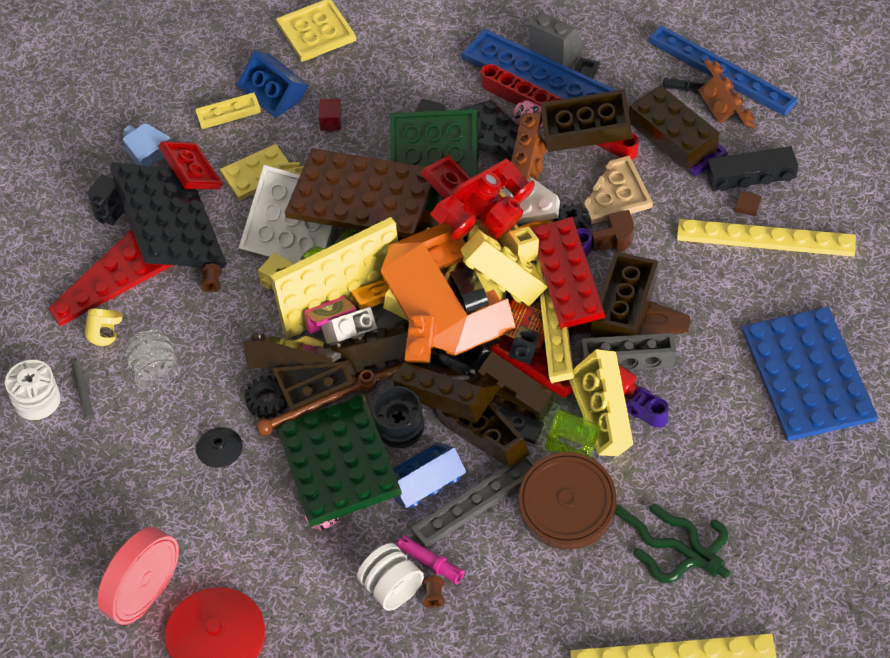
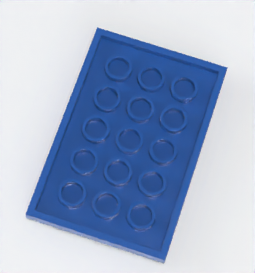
[742,306,878,441]

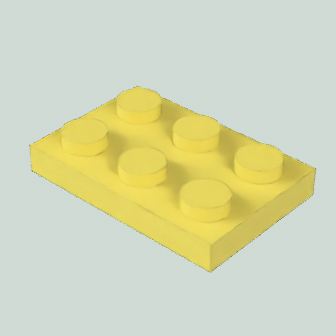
[220,144,289,201]

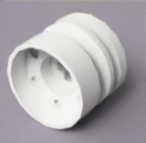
[5,360,61,420]
[357,543,424,610]

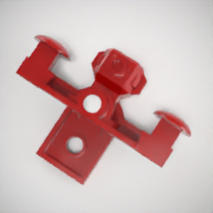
[420,155,535,241]

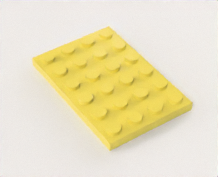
[271,217,398,339]

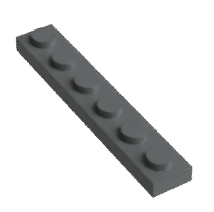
[411,455,536,549]

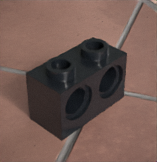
[87,174,125,225]

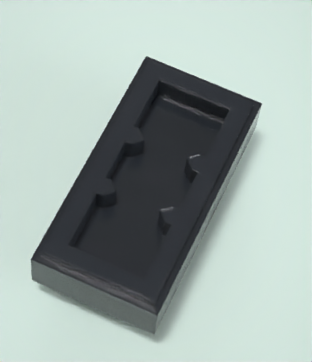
[499,407,544,444]

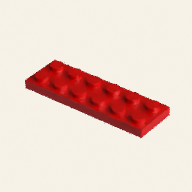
[530,217,605,330]

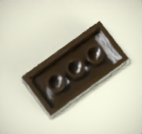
[629,85,720,171]
[541,89,633,152]
[591,252,658,338]

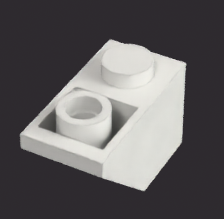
[321,307,377,344]

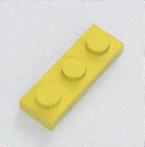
[195,93,261,129]

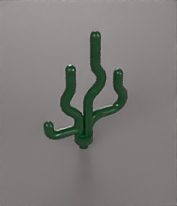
[615,504,730,583]

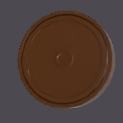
[519,452,616,550]

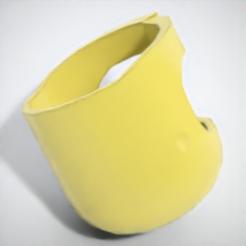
[84,308,123,346]

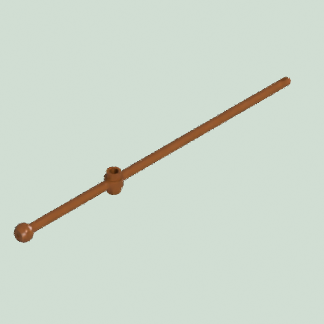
[256,300,541,437]

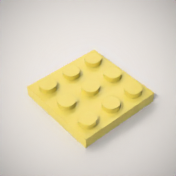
[276,0,356,62]

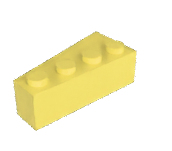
[569,350,633,456]

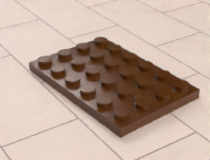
[285,148,433,238]

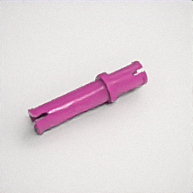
[397,535,464,584]

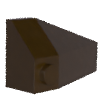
[243,333,341,369]

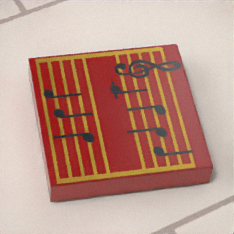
[498,299,545,353]

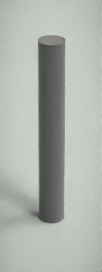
[72,361,94,420]

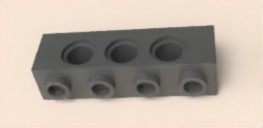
[580,333,677,371]

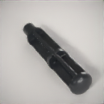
[662,77,706,92]

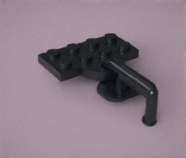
[459,100,519,162]

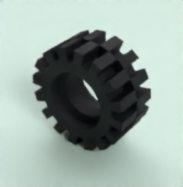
[245,375,287,419]

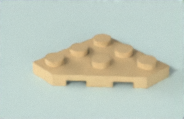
[584,156,653,225]

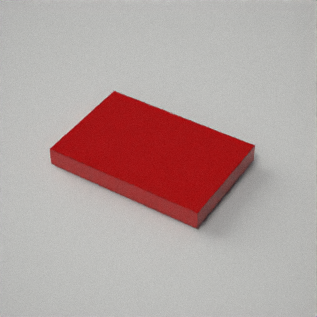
[159,141,223,190]

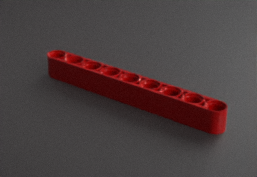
[481,64,639,160]

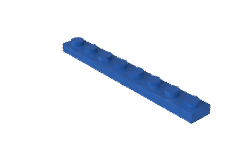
[649,25,797,116]

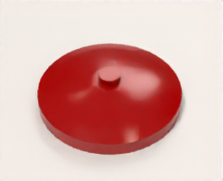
[165,587,266,658]

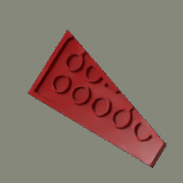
[48,229,173,326]

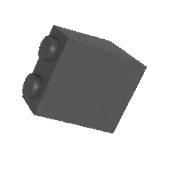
[529,12,586,68]

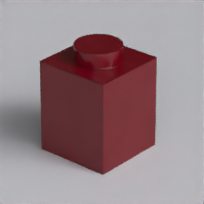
[319,99,342,132]

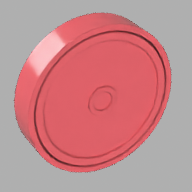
[97,527,179,625]

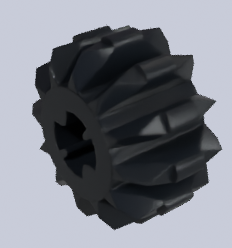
[553,202,591,229]

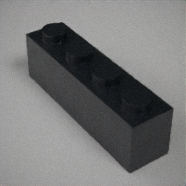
[706,146,798,191]

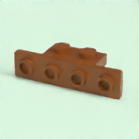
[698,59,756,129]
[511,113,547,181]

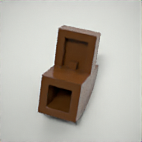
[592,210,634,252]

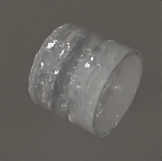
[123,330,181,391]

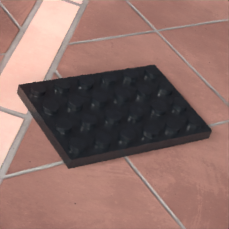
[110,162,226,269]

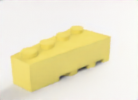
[460,230,547,306]

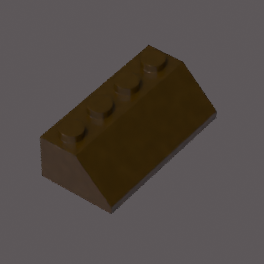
[392,362,500,423]

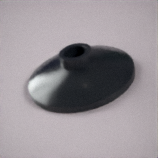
[196,427,243,468]

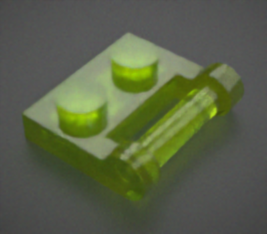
[545,409,601,458]

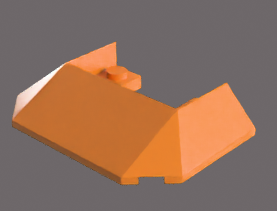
[380,223,516,356]

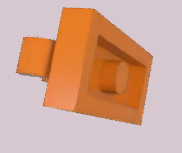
[405,315,434,363]

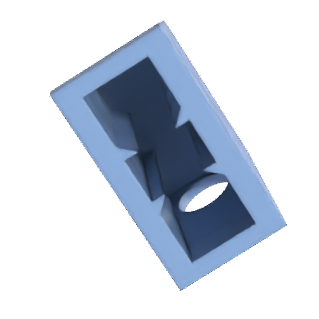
[123,124,171,166]

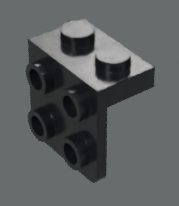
[435,342,492,375]

